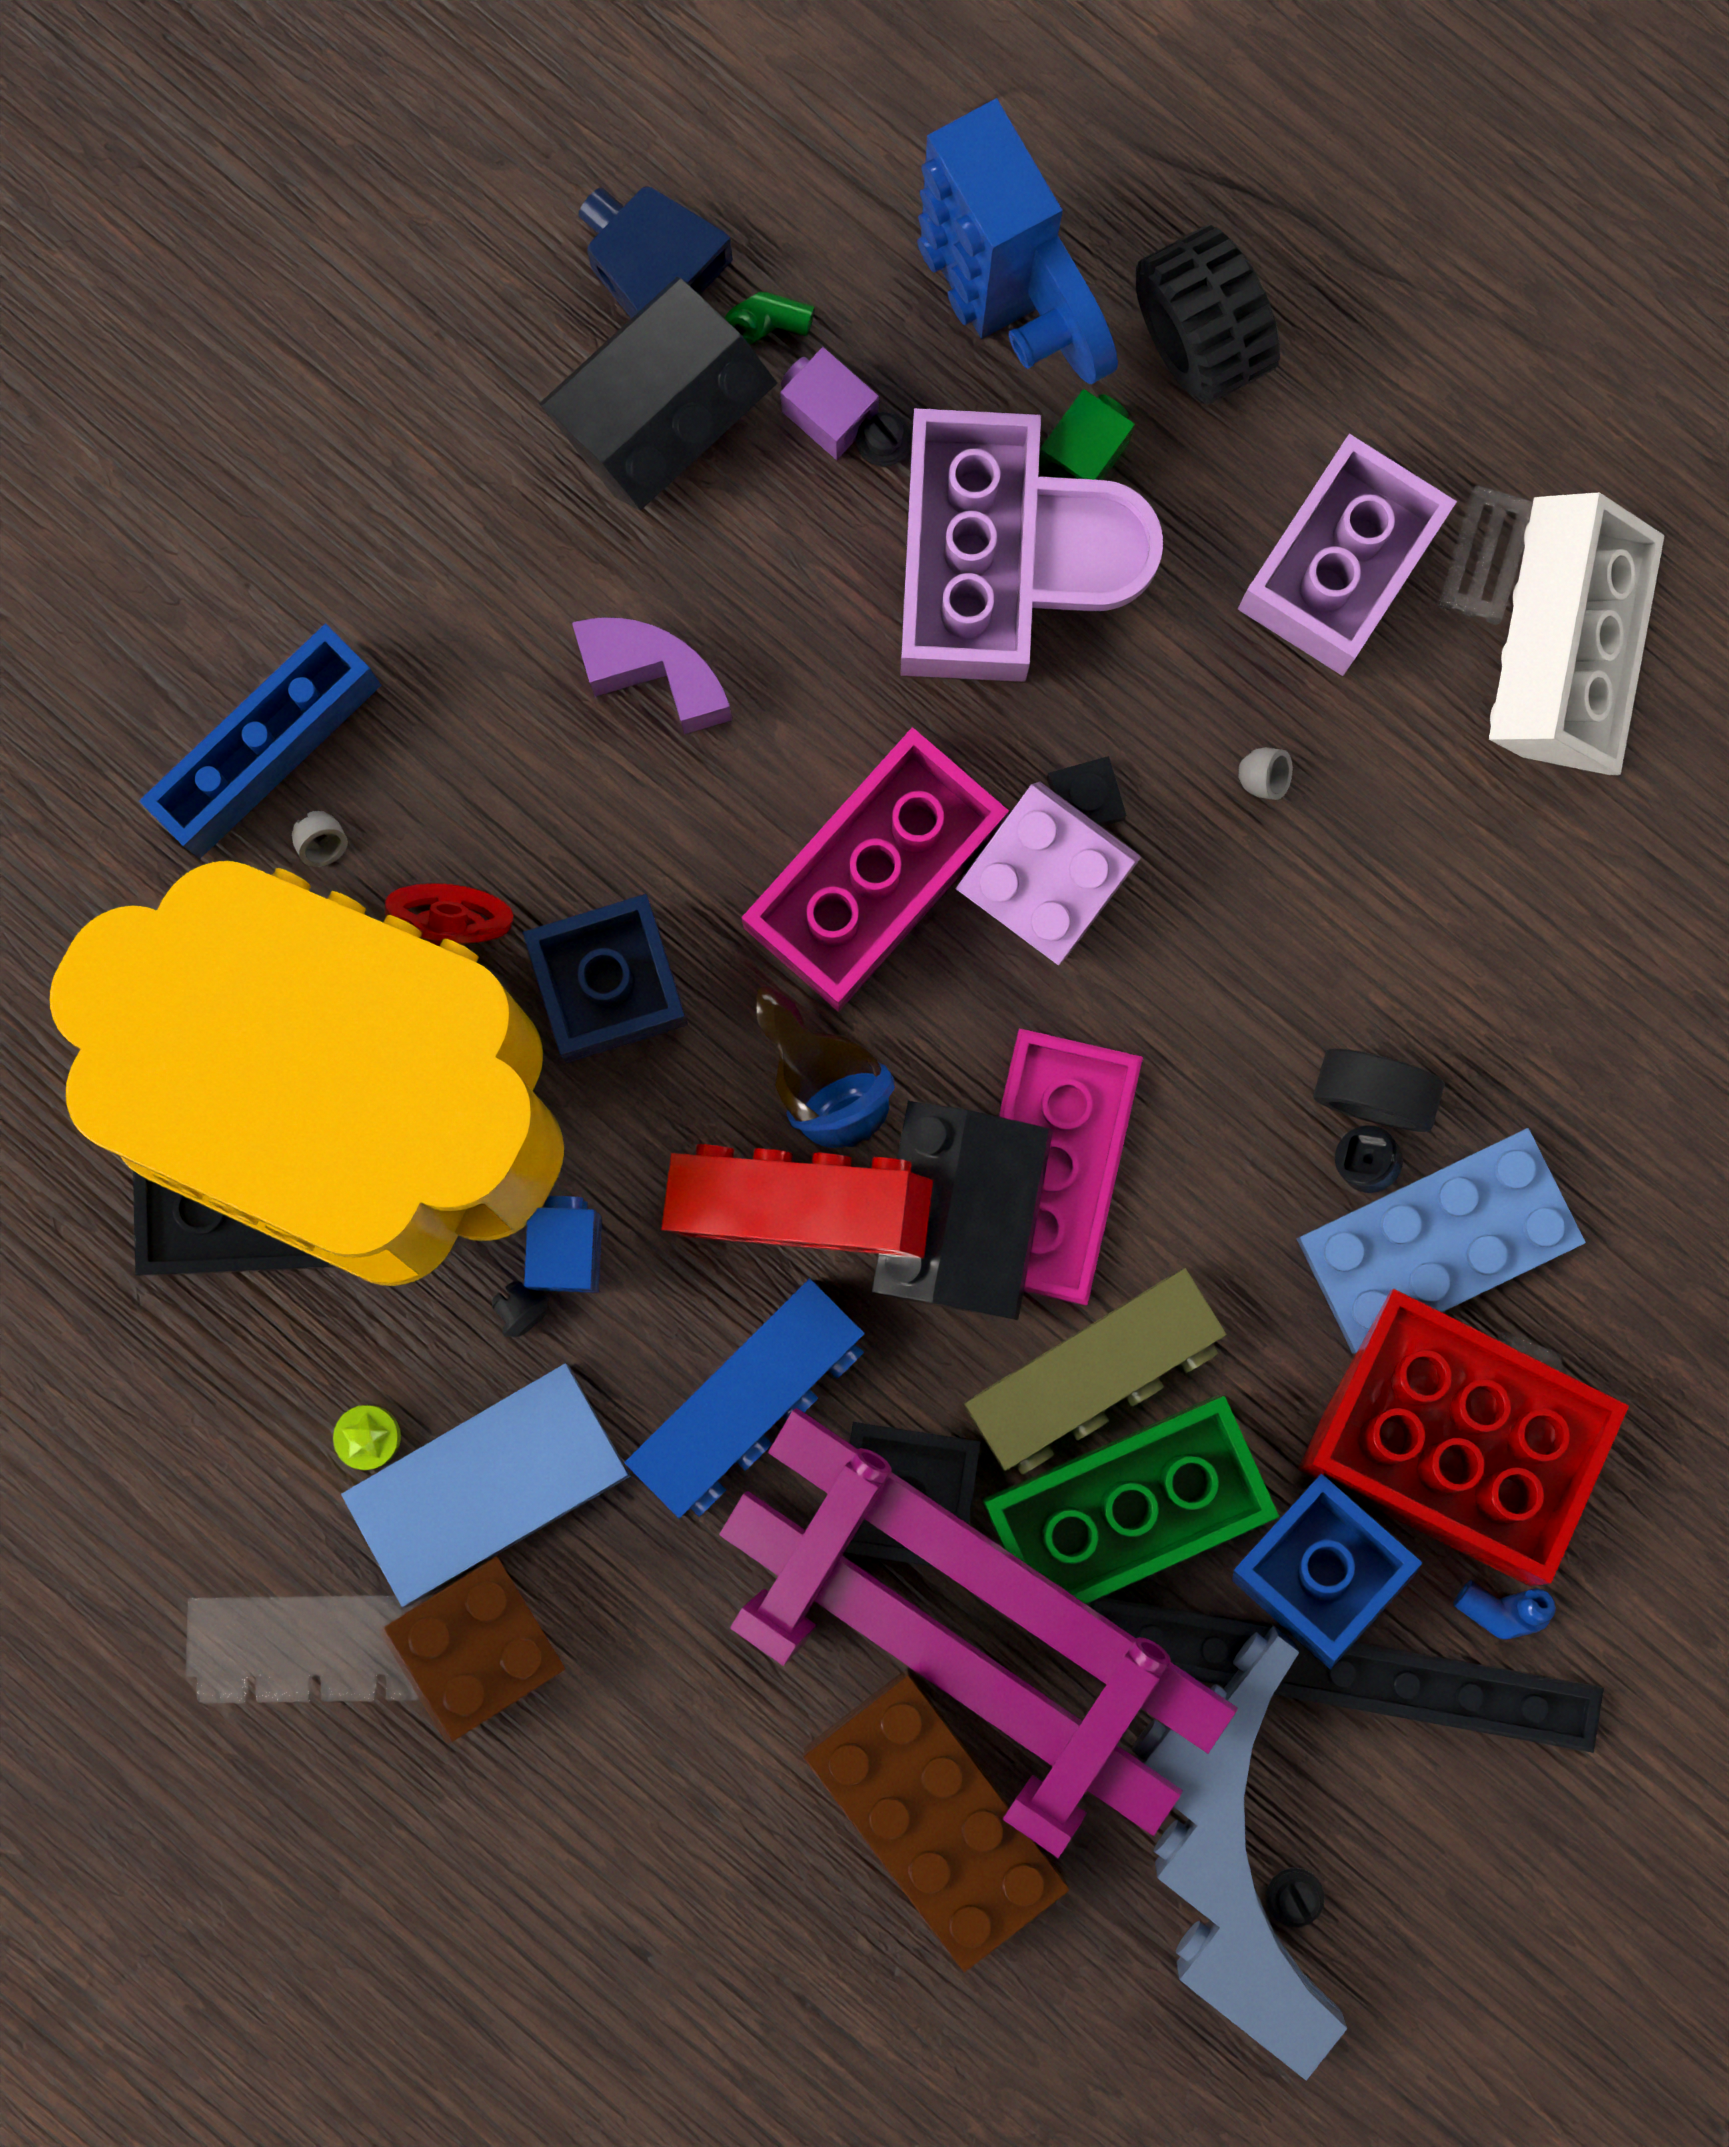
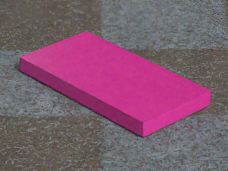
[998,1028,1143,1306]

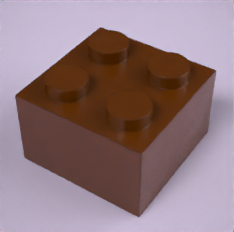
[379,1556,566,1743]

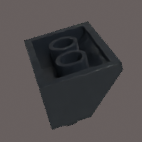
[539,277,778,511]
[872,1101,1053,1320]

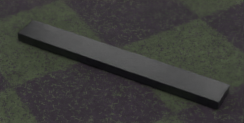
[1089,1596,1604,1753]

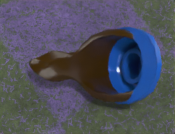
[756,986,895,1148]

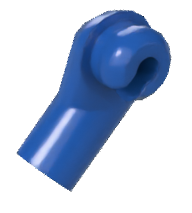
[1453,1580,1556,1640]

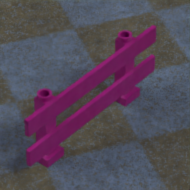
[719,1408,1238,1858]

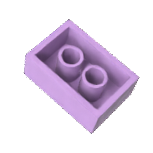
[1238,434,1457,676]

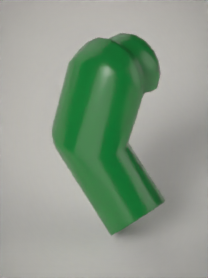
[725,291,815,345]

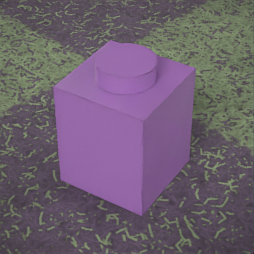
[780,347,879,460]

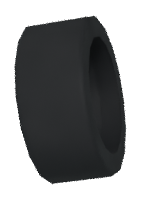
[1313,1048,1445,1132]

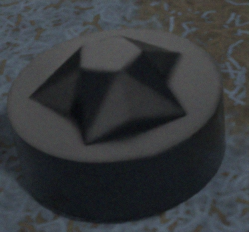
[1335,1125,1403,1193]

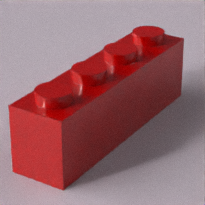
[661,1144,933,1258]

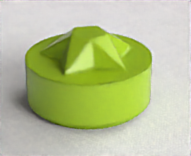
[333,1405,401,1470]

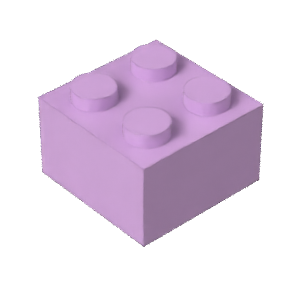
[955,782,1141,965]

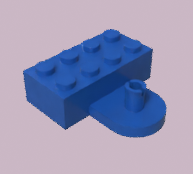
[917,98,1118,384]

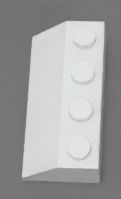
[1489,492,1664,775]

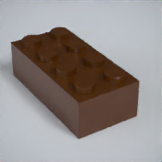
[803,1668,1069,1973]

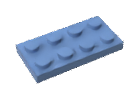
[1296,1128,1586,1353]

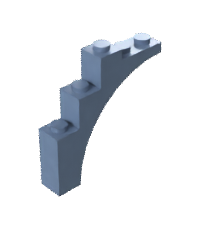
[1131,1626,1347,2081]

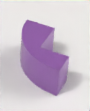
[572,617,732,734]

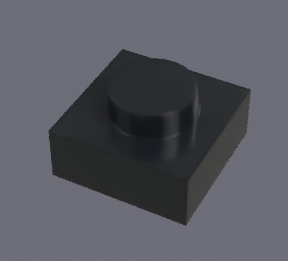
[1047,756,1127,827]

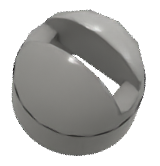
[1238,747,1293,800]
[292,811,348,867]

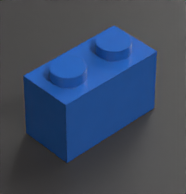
[524,1196,602,1293]

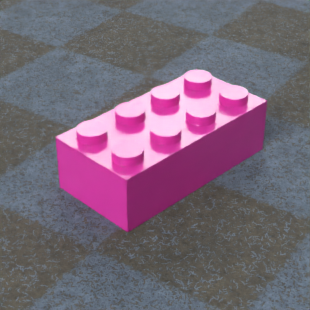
[741,727,1009,1012]

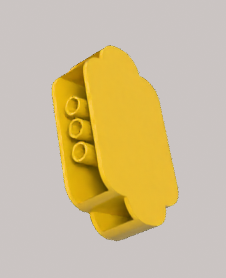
[50,861,564,1286]

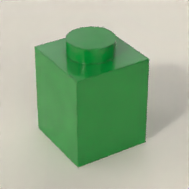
[1039,388,1135,480]

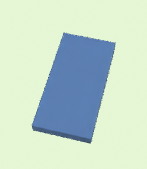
[341,1363,631,1608]

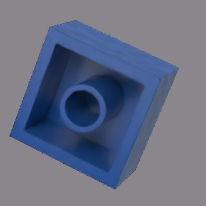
[1232,1473,1422,1670]

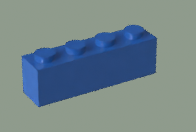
[139,623,382,859]
[624,1278,865,1518]

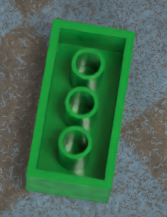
[982,1395,1279,1604]

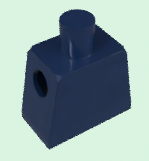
[578,186,733,318]

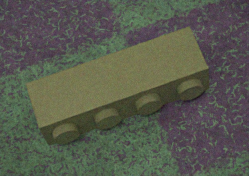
[962,1268,1227,1474]

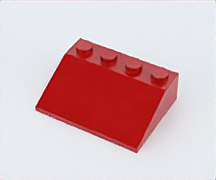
[1297,1289,1629,1586]

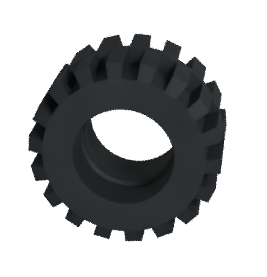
[1135,225,1280,405]

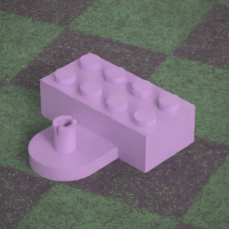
[900,408,1163,682]

